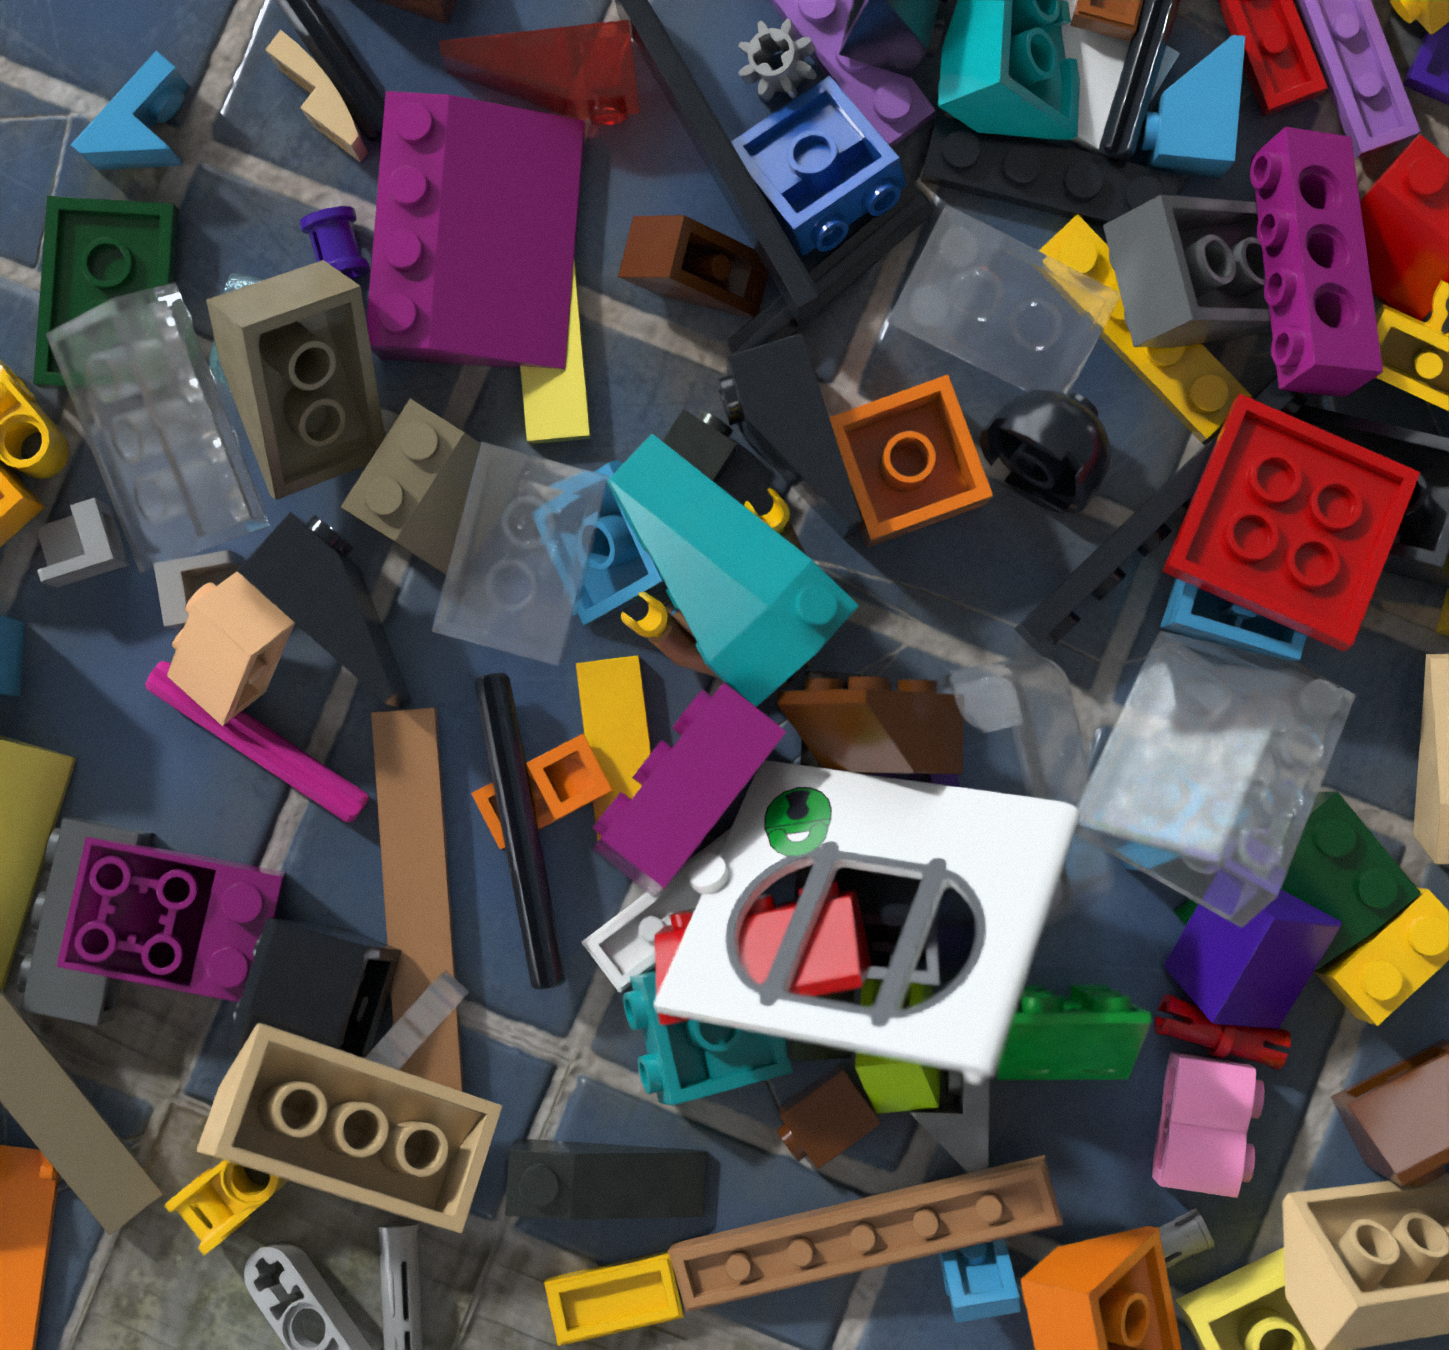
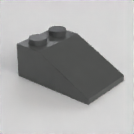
[1103,195,1272,348]

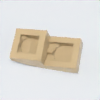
[265,30,368,163]

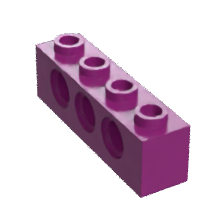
[1250,127,1383,397]

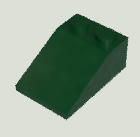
[1172,791,1421,972]

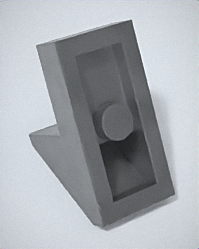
[909,1068,990,1173]

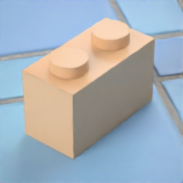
[167,571,295,726]

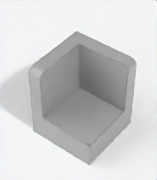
[37,497,130,588]
[153,550,244,631]

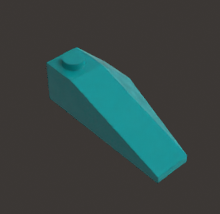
[938,0,1080,140]
[606,434,859,707]

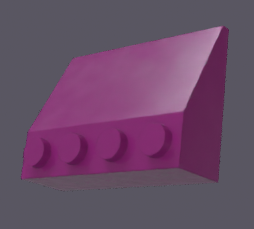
[367,91,586,369]

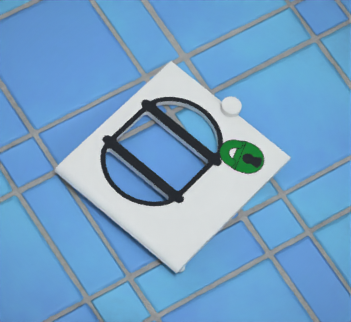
[654,760,1081,1084]

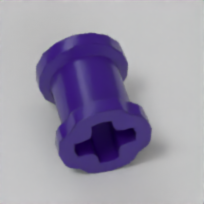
[300,206,370,280]

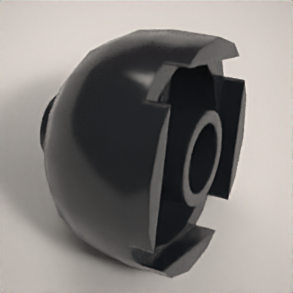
[979,389,1112,514]

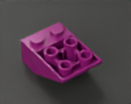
[56,836,285,1002]

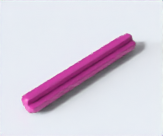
[145,661,369,822]

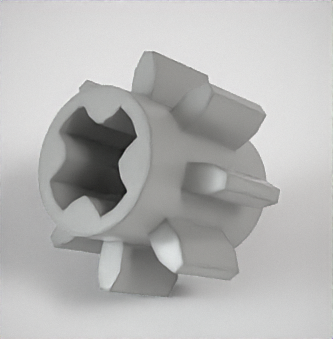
[738,19,817,102]

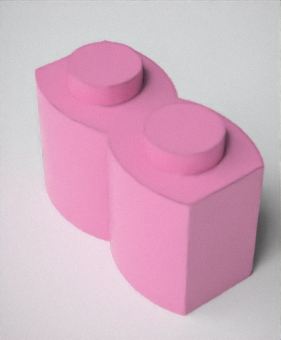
[1152,1051,1265,1198]

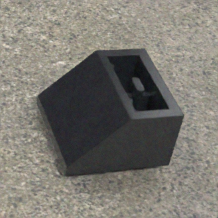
[836,867,976,986]
[226,918,402,1060]

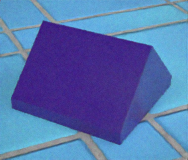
[1164,859,1342,1029]

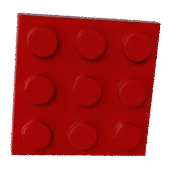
[1162,393,1421,652]

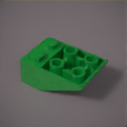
[993,984,1151,1080]

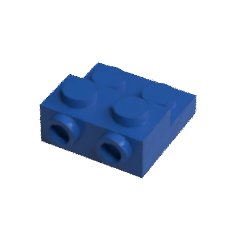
[731,75,907,256]

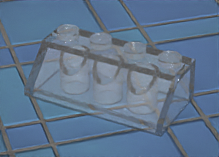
[46,282,270,573]

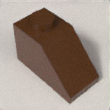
[618,215,768,318]

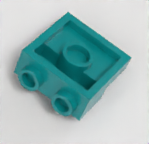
[623,970,793,1106]

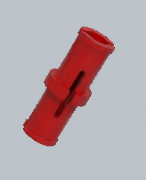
[1154,994,1291,1070]

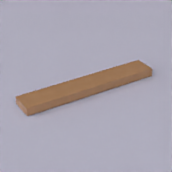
[371,708,465,1092]
[668,1155,1063,1312]

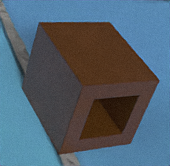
[776,1063,882,1169]

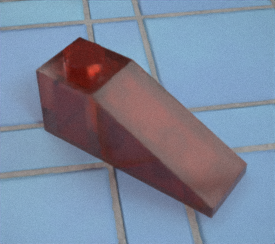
[439,19,640,125]

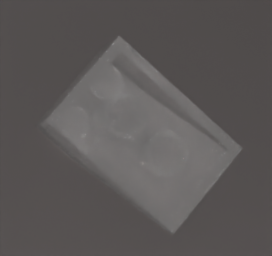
[887,204,1121,394]
[432,442,609,666]

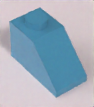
[1139,35,1246,178]

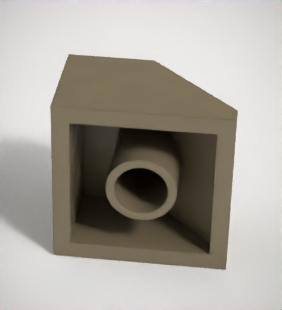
[341,399,526,583]

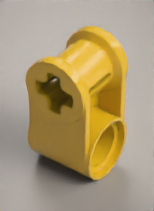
[0,359,69,479]
[164,1160,288,1256]

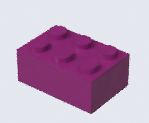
[592,683,787,896]

